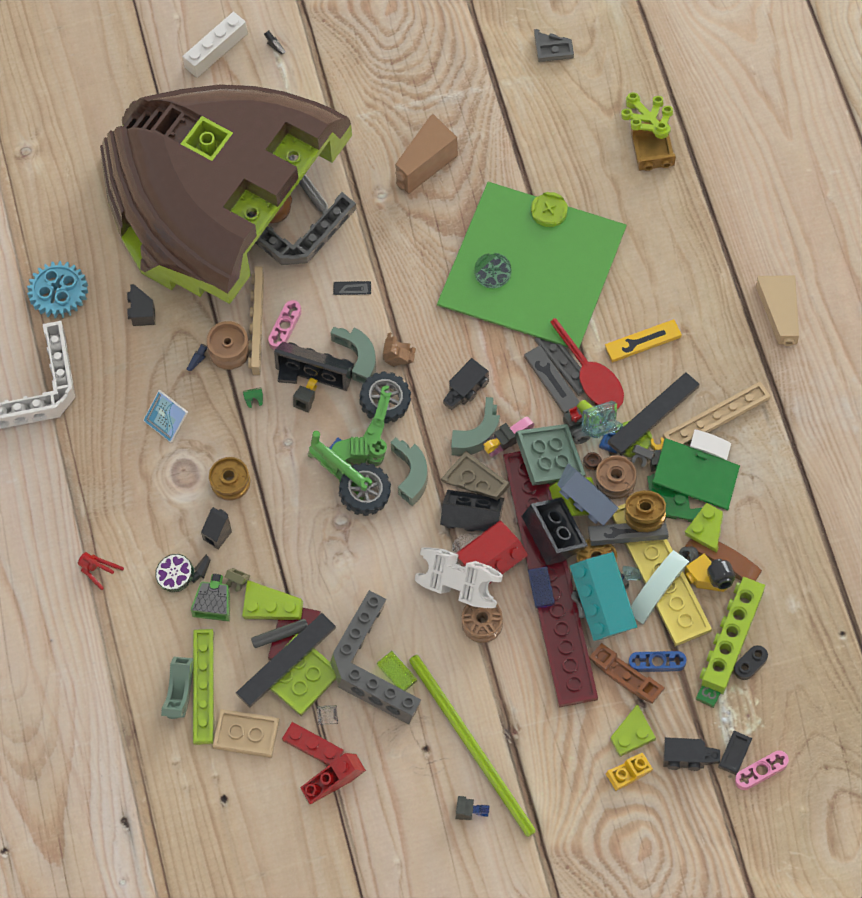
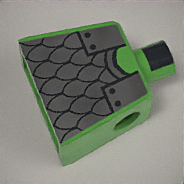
[191,574,230,621]

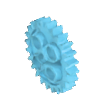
[27,261,88,318]

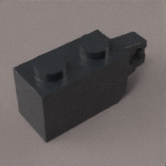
[443,358,489,410]
[663,737,720,771]

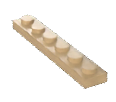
[248,266,264,375]
[663,381,771,445]

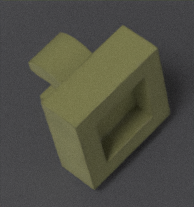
[225,568,250,592]

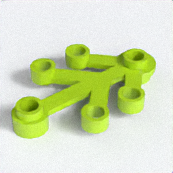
[621,92,673,139]

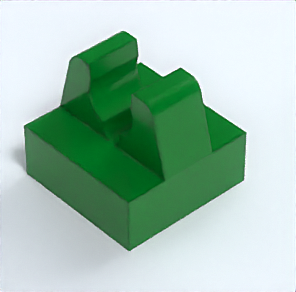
[243,387,263,408]

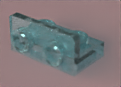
[582,401,623,438]

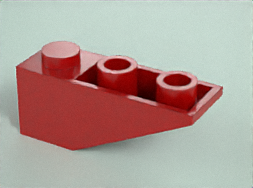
[300,753,366,804]

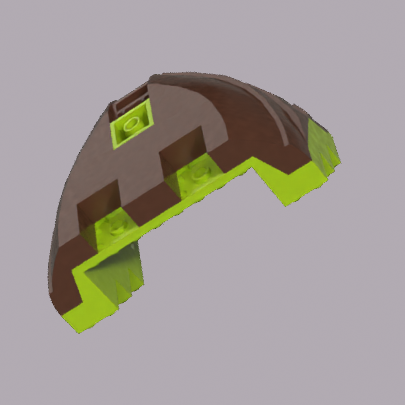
[100,84,352,304]

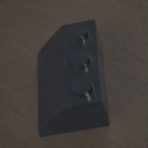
[440,490,504,532]
[521,497,588,565]

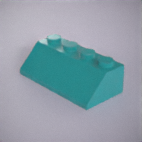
[570,552,638,641]

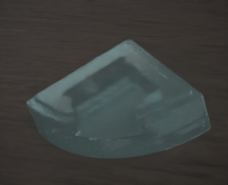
[622,566,641,580]

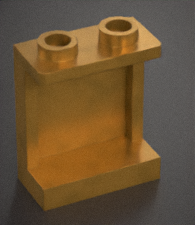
[631,120,676,171]

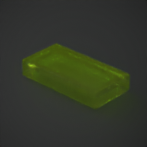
[377,651,417,691]

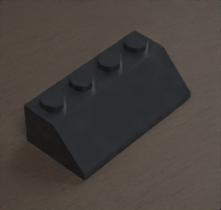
[274,342,354,391]

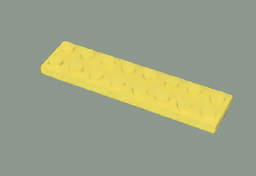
[612,504,712,646]

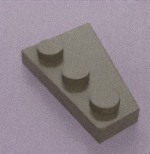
[441,451,510,500]

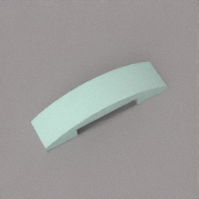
[631,550,689,624]

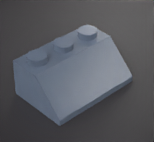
[557,463,619,526]

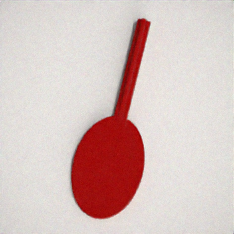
[550,318,624,410]

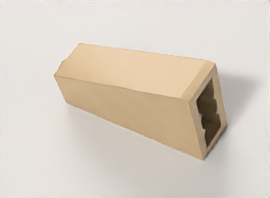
[756,275,799,346]

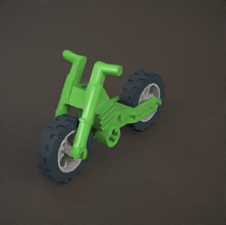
[308,371,411,516]

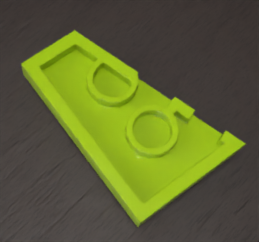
[242,580,303,620]

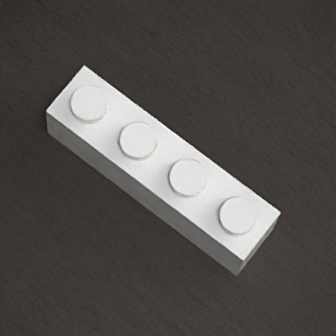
[182,11,248,78]

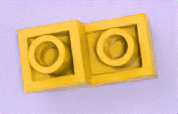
[606,752,653,791]

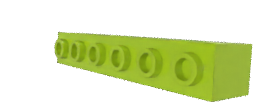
[699,577,766,695]

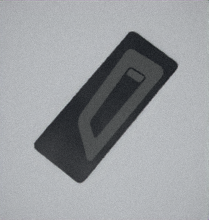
[333,281,371,295]

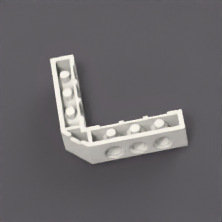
[0,321,76,429]

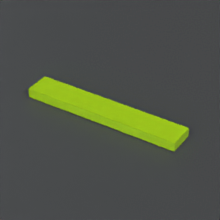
[193,629,214,745]

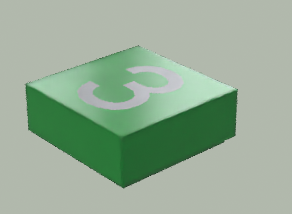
[696,686,721,708]

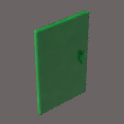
[652,438,740,510]

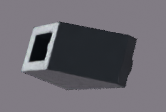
[127,284,155,326]
[201,507,232,550]

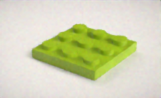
[270,634,336,716]

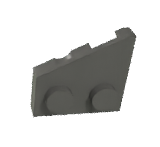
[534,29,574,62]

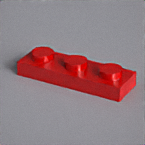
[282,722,344,766]

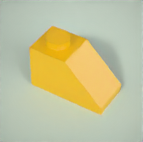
[685,553,727,592]

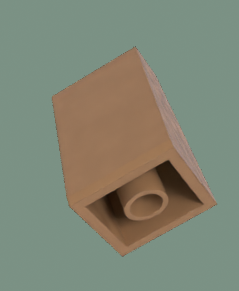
[395,114,458,194]

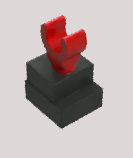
[563,406,587,433]

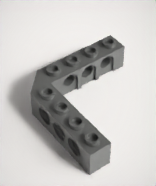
[247,192,356,265]
[330,590,421,724]

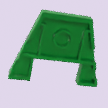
[647,456,702,522]

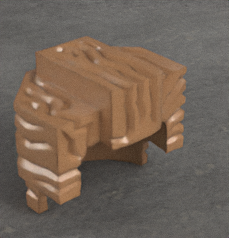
[383,332,416,367]

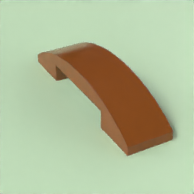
[685,538,762,581]
[589,643,665,704]

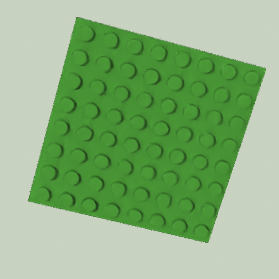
[437,182,627,349]

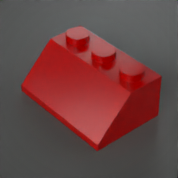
[455,521,528,584]

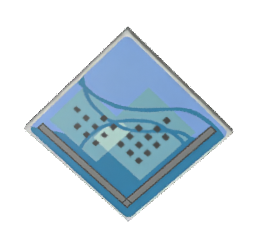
[143,390,188,443]

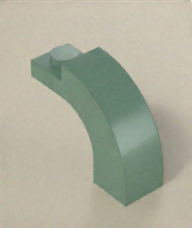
[330,327,376,384]
[451,397,500,456]
[390,437,428,506]
[161,656,193,719]

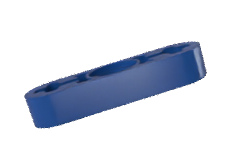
[628,651,687,672]

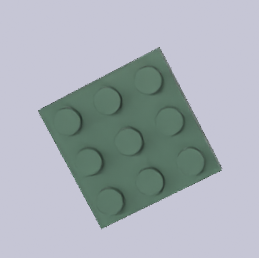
[515,424,586,486]

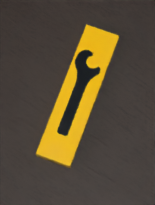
[605,319,682,363]

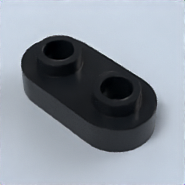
[734,645,768,680]

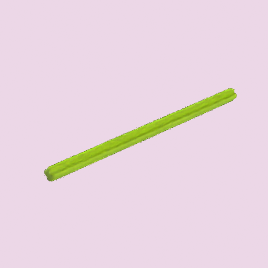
[409,655,536,837]

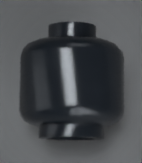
[707,559,735,589]

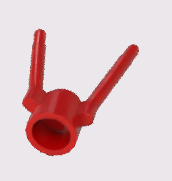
[78,552,124,590]

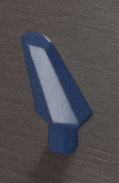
[187,344,207,371]

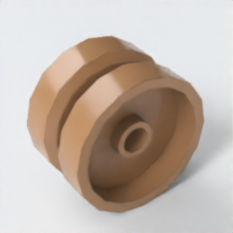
[207,321,250,370]

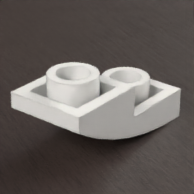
[690,429,731,460]

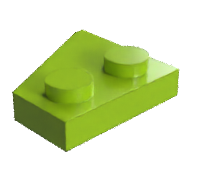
[685,503,723,552]
[611,705,656,757]

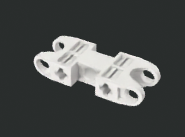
[415,547,503,608]

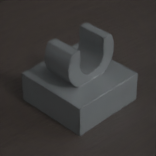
[631,445,654,467]

